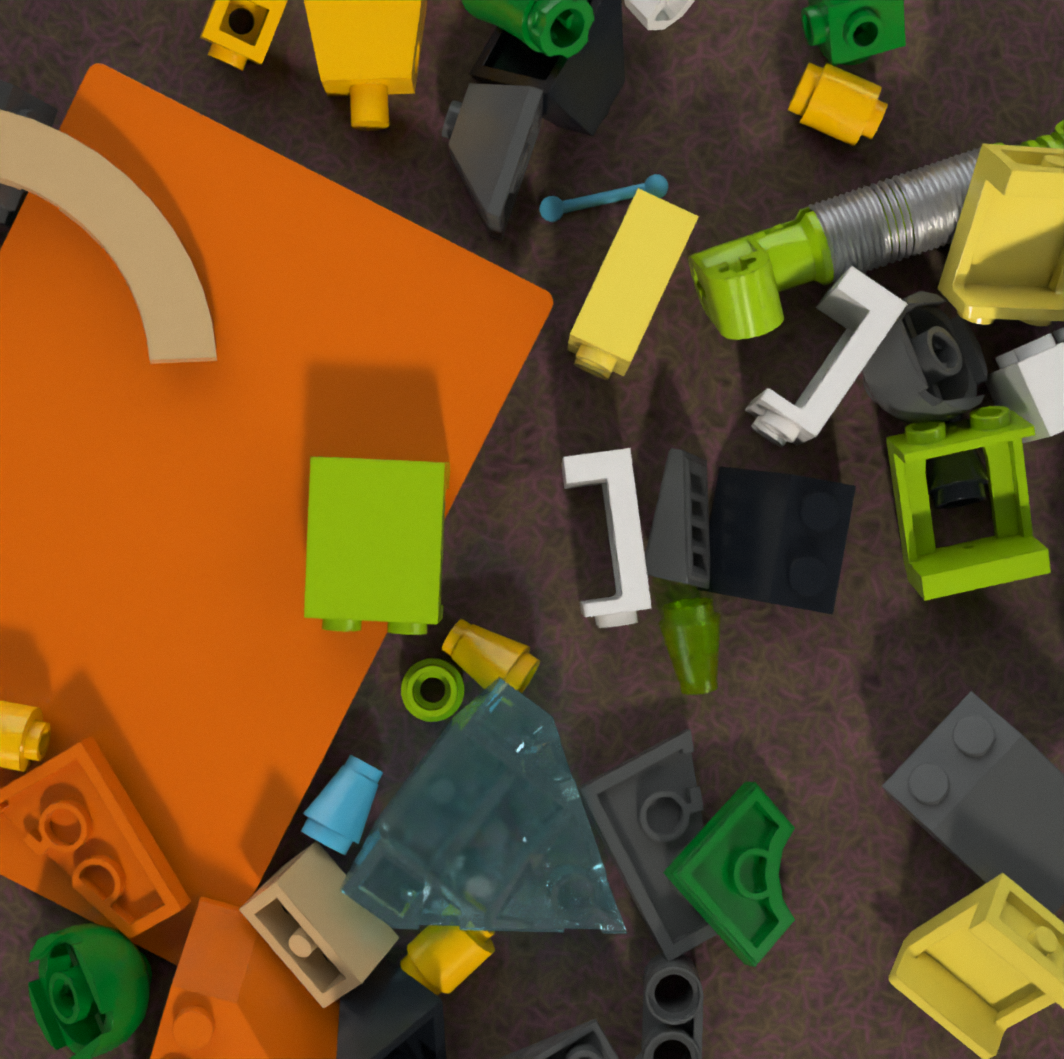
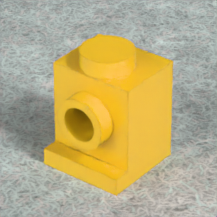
[199,0,288,71]

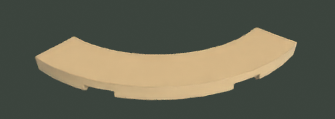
[0,109,217,364]

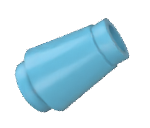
[301,755,383,855]

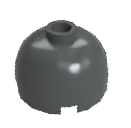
[862,291,987,424]

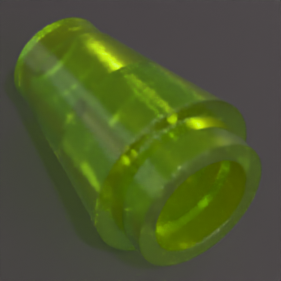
[658,597,721,695]

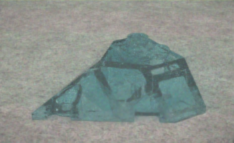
[340,677,627,934]

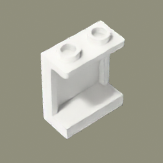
[745,266,907,447]
[561,448,652,628]

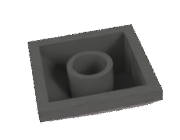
[442,83,543,241]

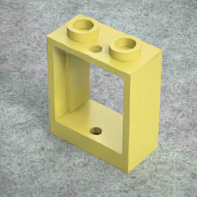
[567,188,699,380]

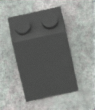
[882,691,1064,914]

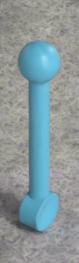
[540,174,668,222]

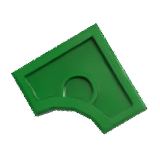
[663,782,795,967]

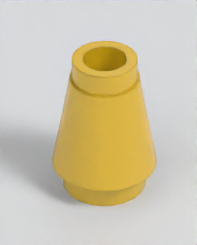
[441,619,540,703]

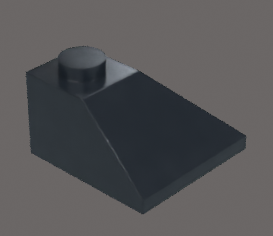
[469,0,625,136]
[336,960,447,1059]

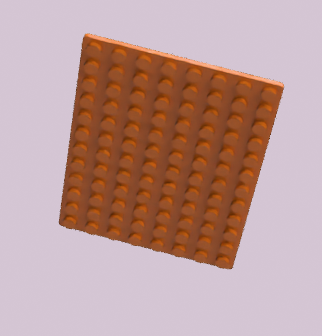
[0,63,554,966]

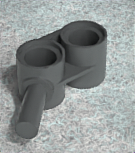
[634,953,704,1059]

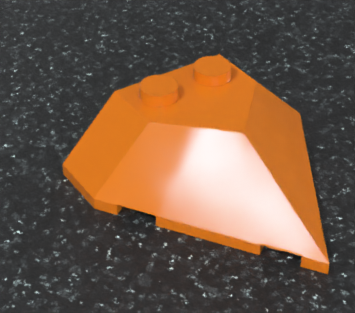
[150,896,340,1059]

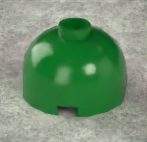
[28,923,152,1059]

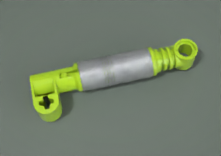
[688,120,1064,340]

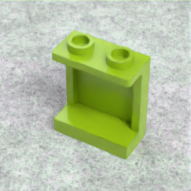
[304,456,450,635]

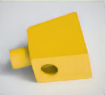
[304,0,427,131]

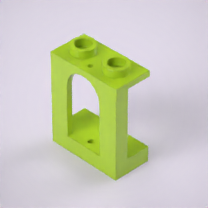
[886,406,1051,601]

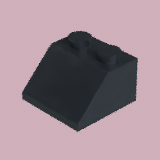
[697,466,856,615]

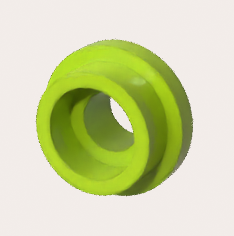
[401,658,465,722]

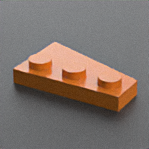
[0,735,191,939]

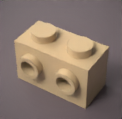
[239,841,399,1008]

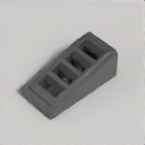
[645,448,710,589]

